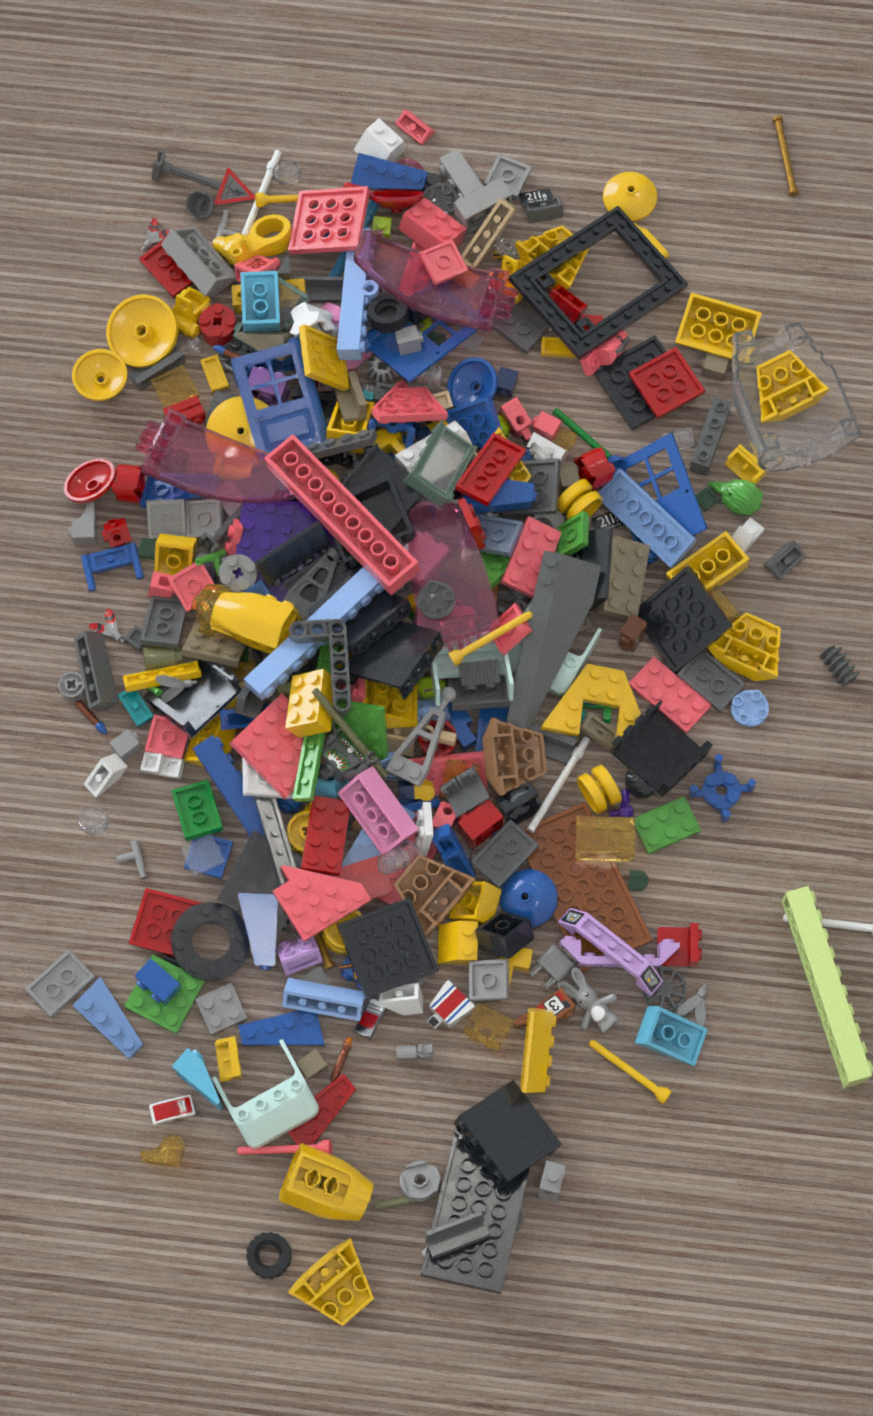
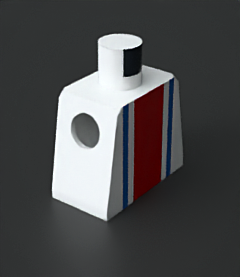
[427,980,475,1030]

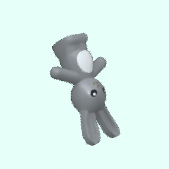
[557,967,619,1033]

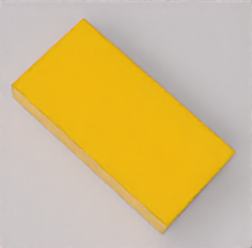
[541,337,576,358]
[200,354,230,394]

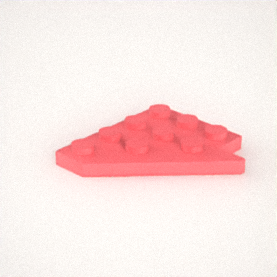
[372,379,448,424]
[273,865,371,942]

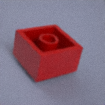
[458,799,503,850]

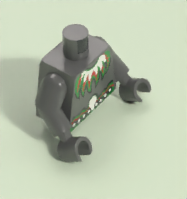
[318,721,379,782]

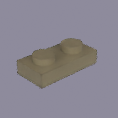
[580,712,616,751]

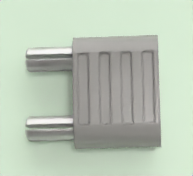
[529,945,575,990]

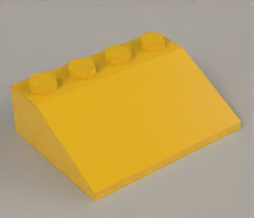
[675,292,762,364]
[362,679,418,728]

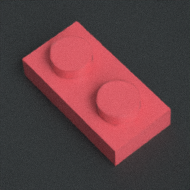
[223,519,243,557]

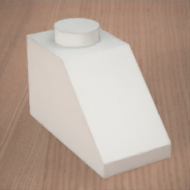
[84,753,128,798]
[379,983,423,1016]

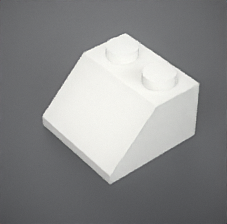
[354,118,404,162]

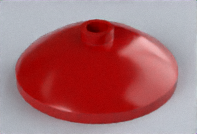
[369,189,424,213]
[64,459,116,503]

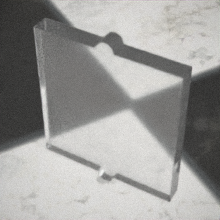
[180,834,225,877]

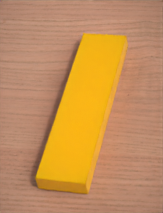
[123,661,202,692]

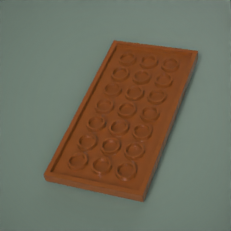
[522,802,653,973]

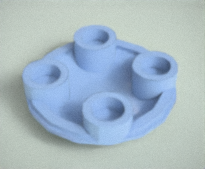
[731,690,769,727]

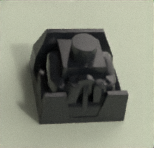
[495,782,542,825]

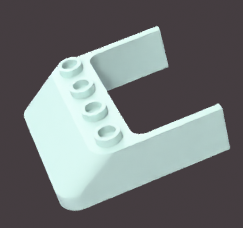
[508,599,602,696]
[430,632,514,706]
[212,1039,319,1149]

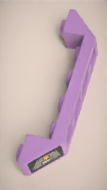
[558,908,663,997]
[559,936,680,969]

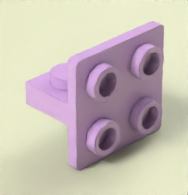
[276,935,323,976]

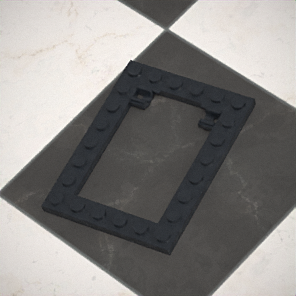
[508,206,688,360]

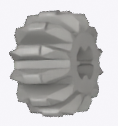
[367,356,397,384]

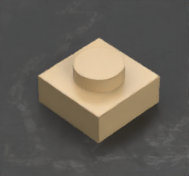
[432,390,453,411]

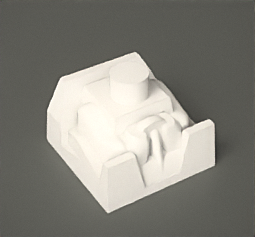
[527,432,570,465]

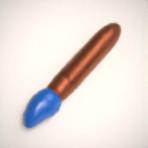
[213,345,242,359]
[75,700,107,734]

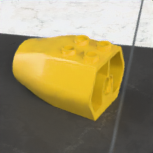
[211,592,302,654]
[279,1143,374,1221]

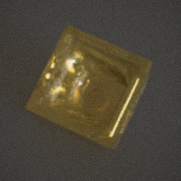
[191,584,231,637]

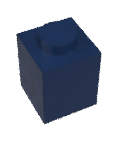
[495,366,519,398]

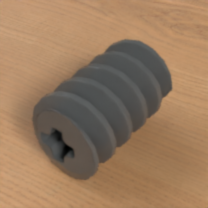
[819,645,860,688]

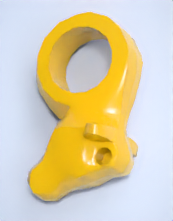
[213,214,292,266]

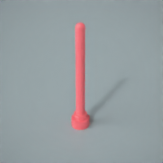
[237,1140,332,1155]

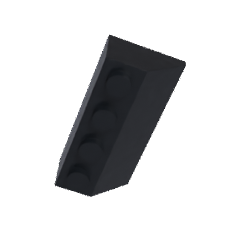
[254,521,332,588]
[573,529,613,611]

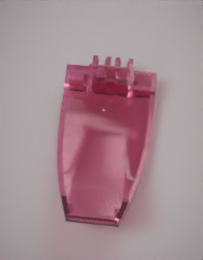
[354,230,518,332]
[135,409,294,503]
[408,500,501,652]

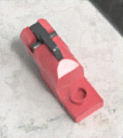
[580,330,630,376]

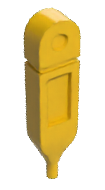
[634,223,669,258]

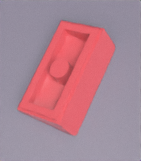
[395,109,435,145]

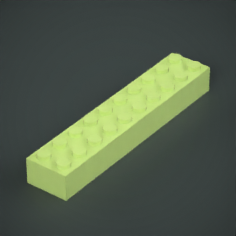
[781,886,873,1089]

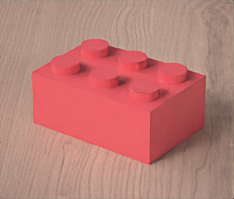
[398,198,467,249]

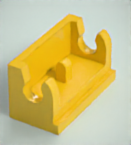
[724,444,767,485]
[215,1036,242,1082]

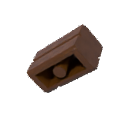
[618,614,647,652]

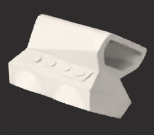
[289,302,338,340]

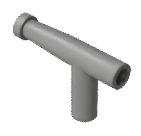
[216,210,240,238]
[116,840,147,879]

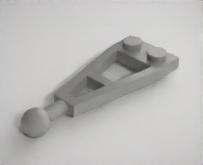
[386,687,456,788]

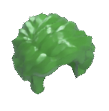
[708,479,763,516]

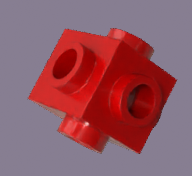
[102,518,132,547]

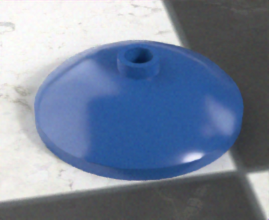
[447,357,498,408]
[500,869,558,928]

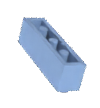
[282,978,365,1021]

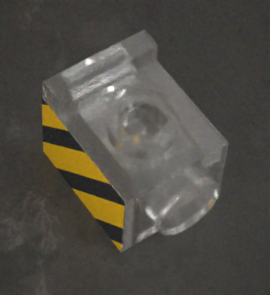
[493,234,520,263]

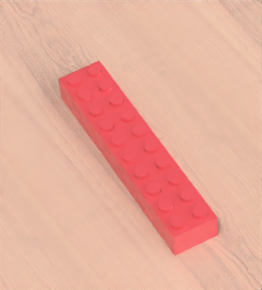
[264,434,420,595]

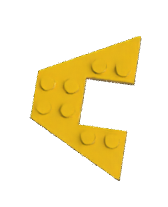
[540,664,641,737]

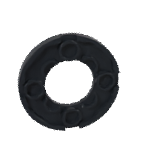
[171,902,250,981]

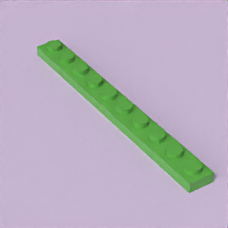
[292,642,341,802]

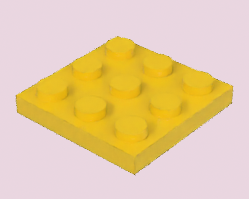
[299,324,350,392]

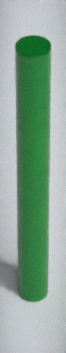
[552,408,612,460]

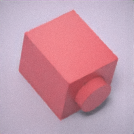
[532,411,562,442]

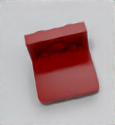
[657,923,702,967]

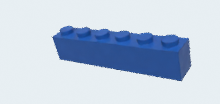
[192,735,265,837]

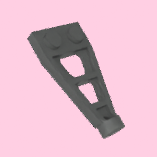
[282,547,341,621]

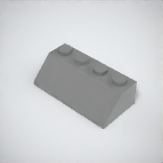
[161,226,236,296]

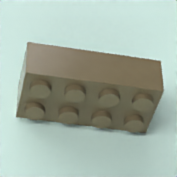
[594,536,650,621]

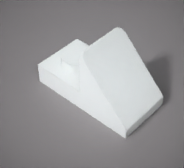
[732,517,765,553]

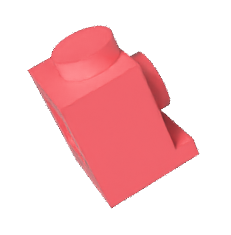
[148,571,176,598]

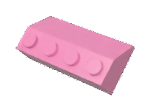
[338,766,419,856]

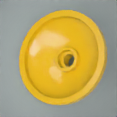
[603,172,657,222]
[72,349,128,401]

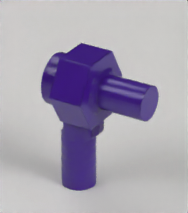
[609,789,634,821]

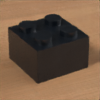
[475,910,534,959]

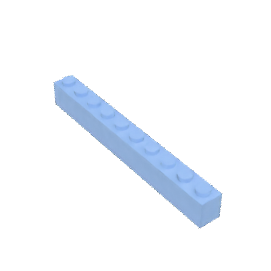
[244,567,384,701]

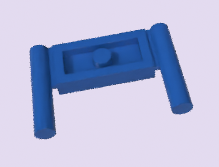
[81,543,144,592]

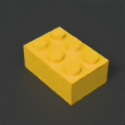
[326,401,375,453]
[285,669,333,738]

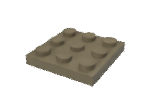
[182,618,247,667]

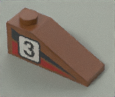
[513,987,576,1029]

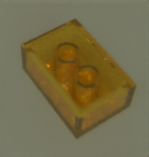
[575,816,635,861]

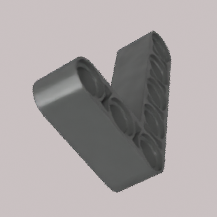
[289,619,351,716]

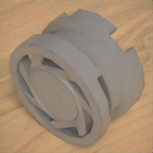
[58,672,86,702]

